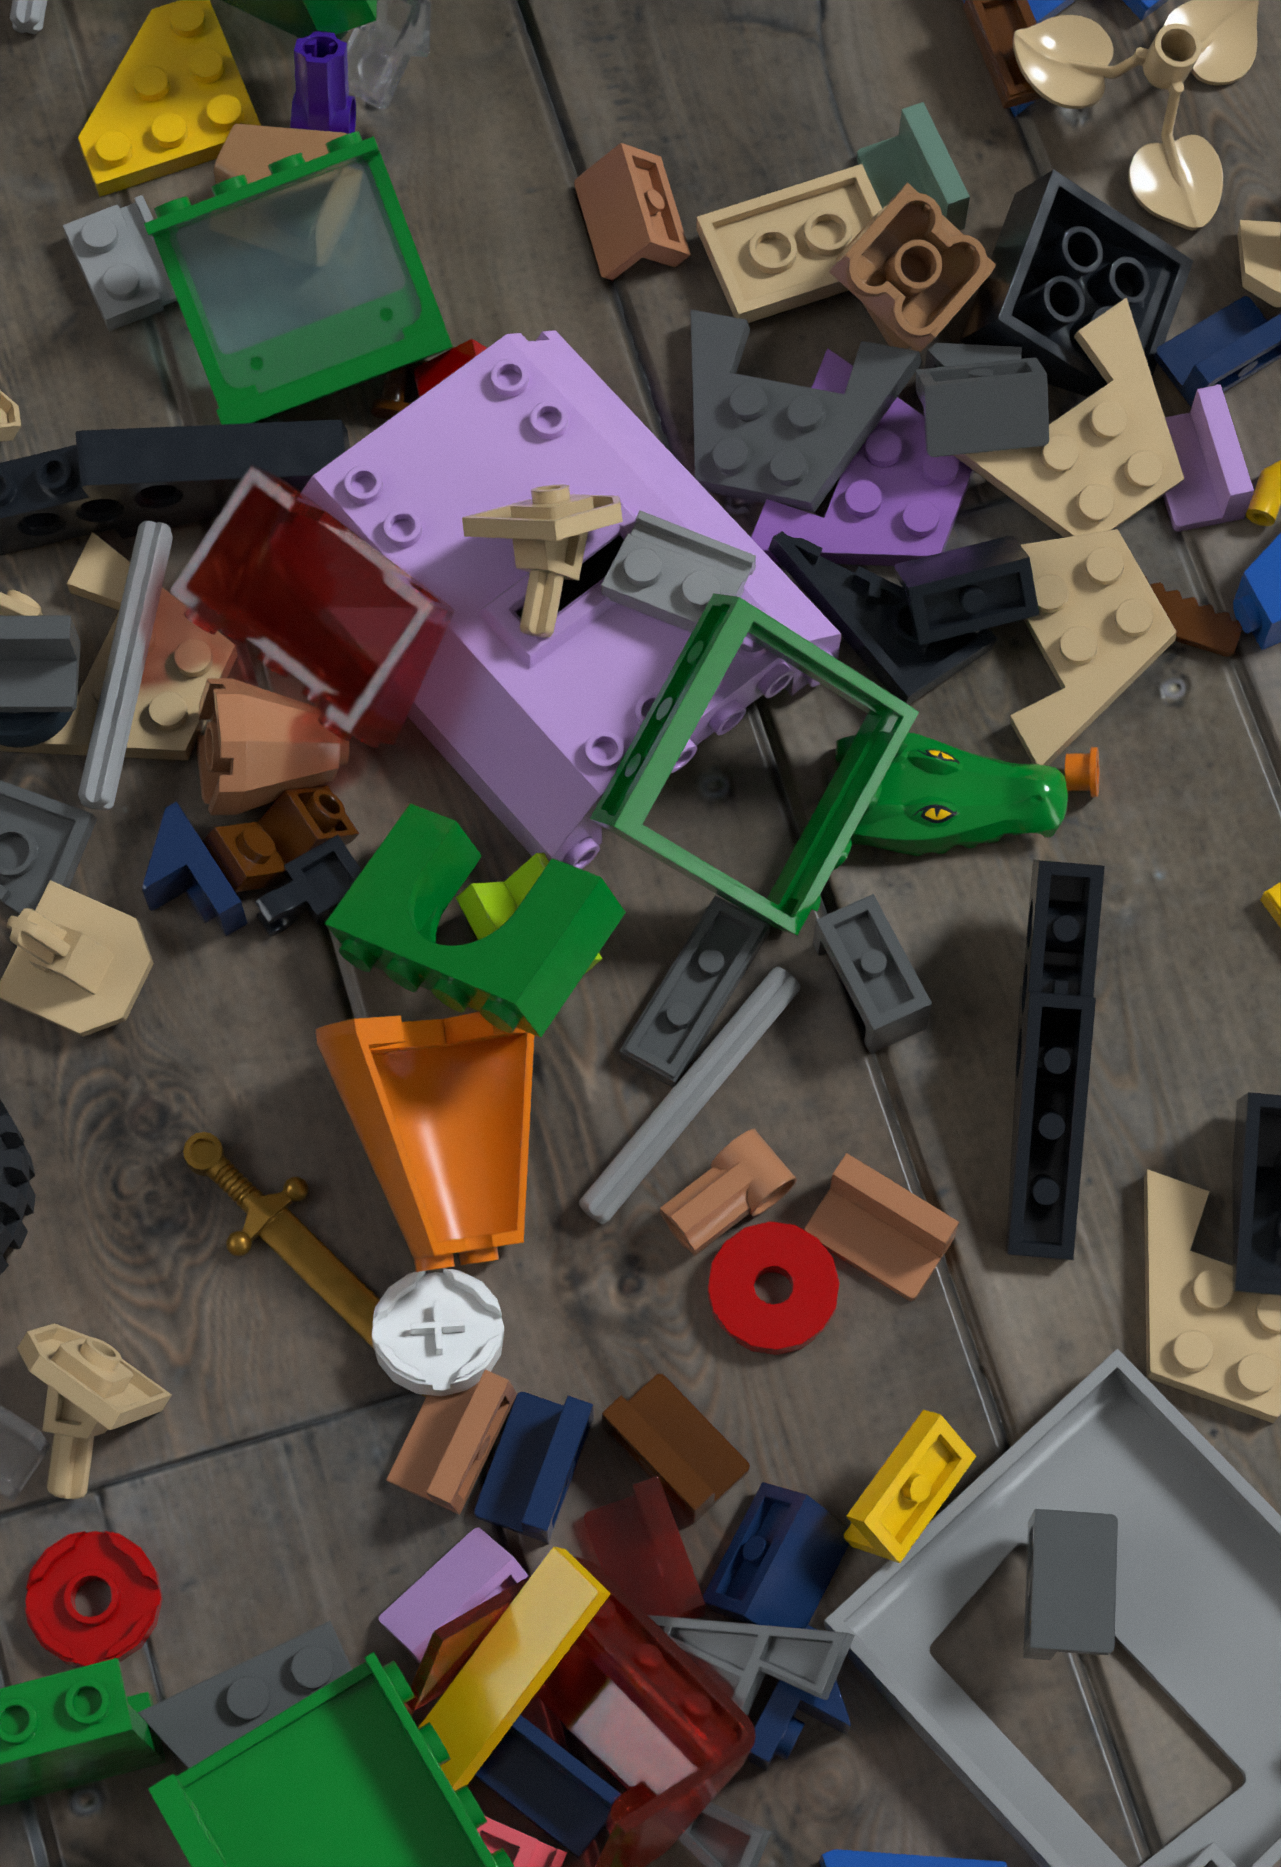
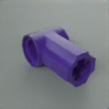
[290,31,356,134]

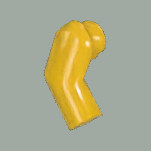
[1246,460,1281,526]

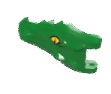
[835,732,1068,856]

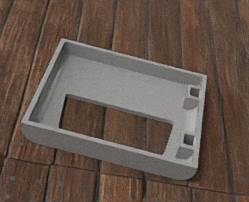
[824,1348,1281,1867]

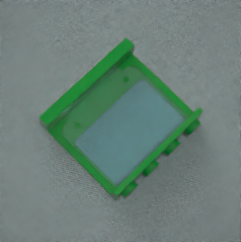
[144,131,454,425]

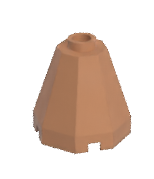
[197,678,349,815]

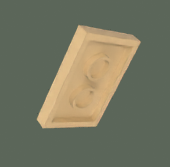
[696,164,882,323]

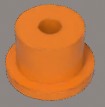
[1065,747,1100,797]

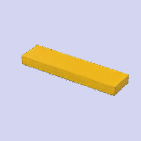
[418,1546,611,1791]

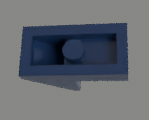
[142,802,248,936]
[742,1625,851,1771]

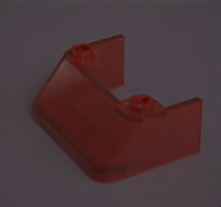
[406,1557,756,1867]

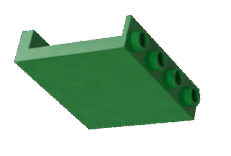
[148,1652,514,1867]
[0,1658,166,1807]

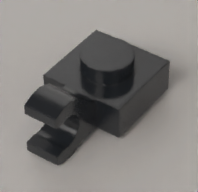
[255,835,362,937]

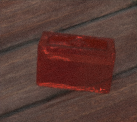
[584,1476,705,1639]

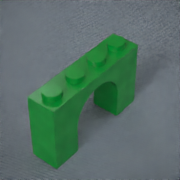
[325,803,626,1038]

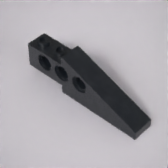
[0,420,350,556]
[1006,859,1105,1260]

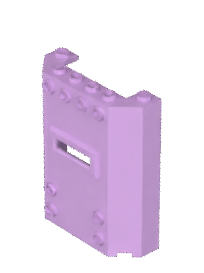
[269,330,841,869]

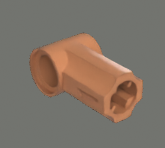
[660,1129,797,1256]

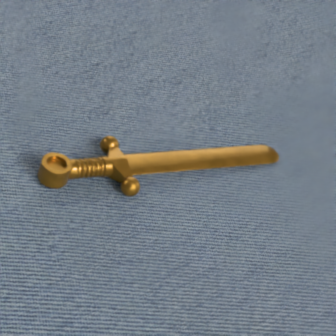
[183,1132,427,1398]

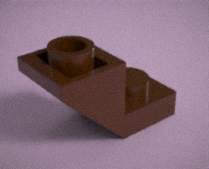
[202,785,360,892]

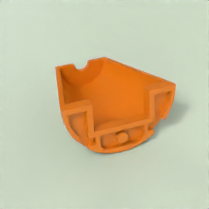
[316,1012,534,1272]

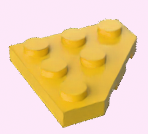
[78,0,261,197]

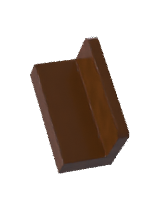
[602,1374,750,1524]

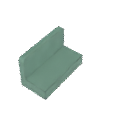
[857,102,970,230]

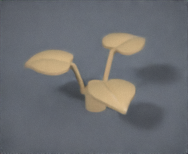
[1012,0,1259,231]

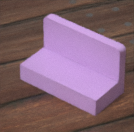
[1163,384,1254,532]
[379,1527,530,1692]

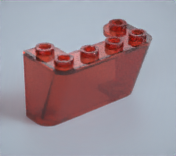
[169,466,454,748]

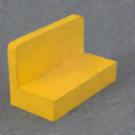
[844,1409,976,1563]

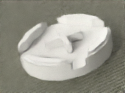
[372,1268,504,1396]

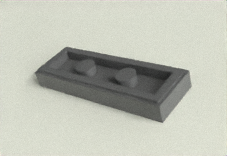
[619,895,770,1088]

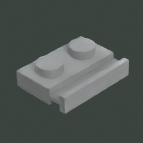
[63,195,177,332]
[601,510,756,632]

